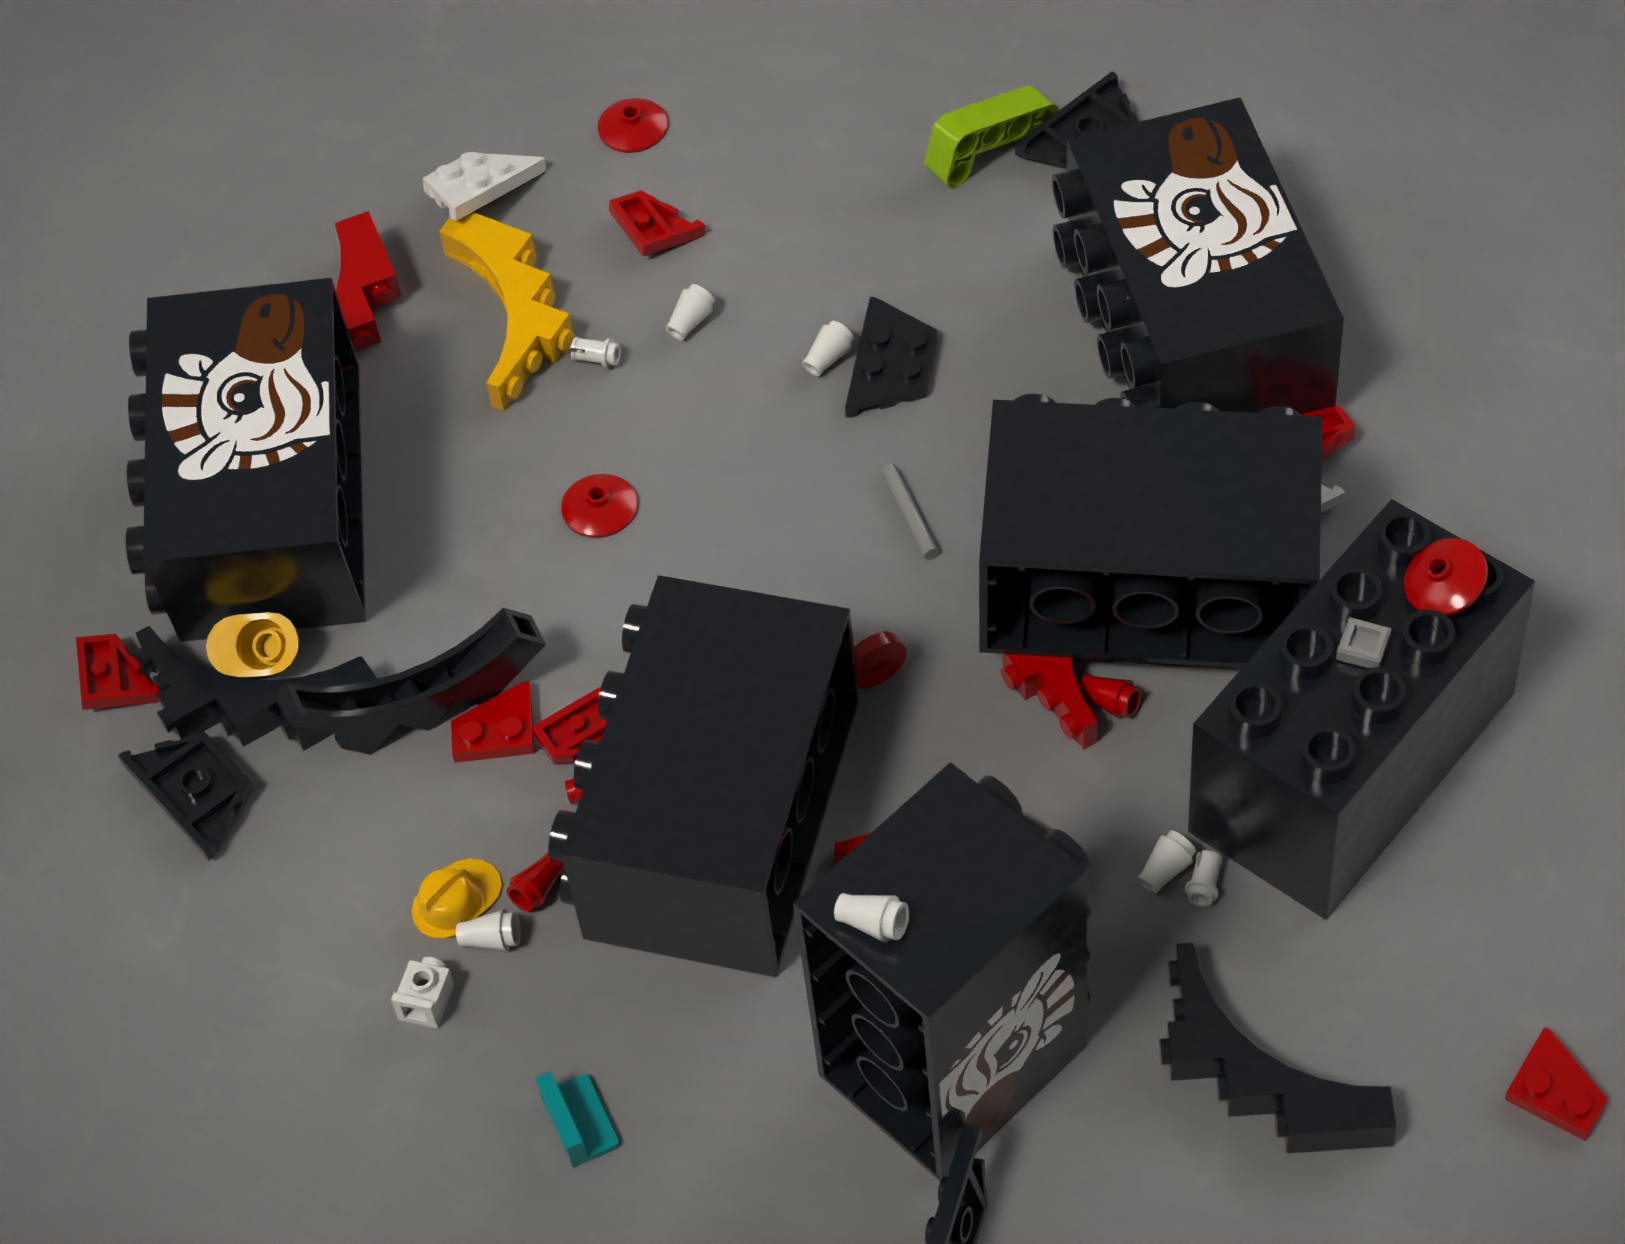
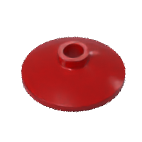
[597,98,668,153]
[561,474,638,538]
[1404,538,1488,616]

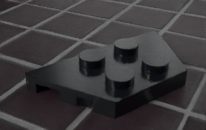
[1014,71,1139,168]
[845,297,938,418]
[118,732,254,861]
[925,1124,988,1244]

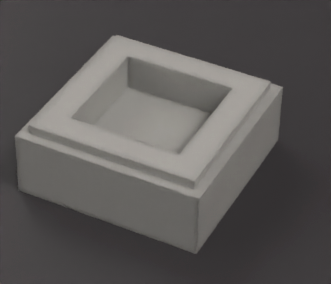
[1336,617,1392,668]

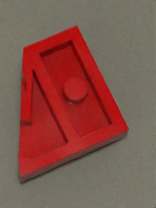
[451,681,535,763]
[531,687,607,764]

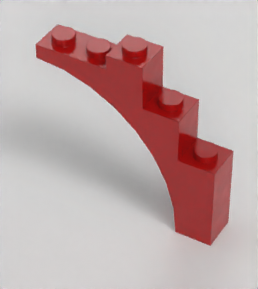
[334,211,402,372]
[1001,654,1097,750]

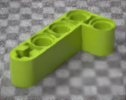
[924,85,1058,189]

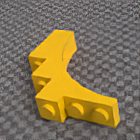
[439,212,574,411]

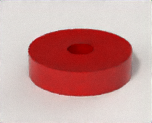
[854,631,907,688]

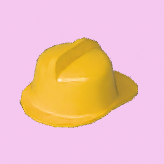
[206,612,299,678]
[411,858,502,939]

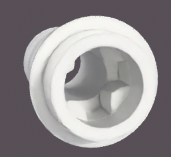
[665,284,715,341]
[802,320,854,377]
[1137,830,1196,894]
[834,893,909,942]
[456,909,521,951]

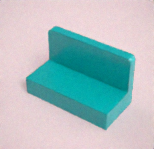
[535,1071,620,1168]

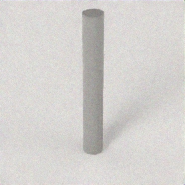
[881,463,939,559]

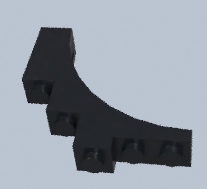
[276,608,546,755]
[135,626,378,751]
[1159,943,1397,1153]

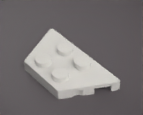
[423,152,546,221]

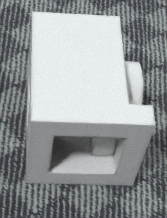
[391,957,455,1029]

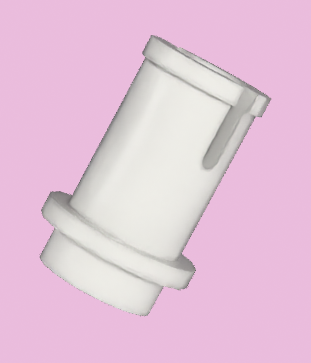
[571,337,621,368]
[1185,850,1223,907]

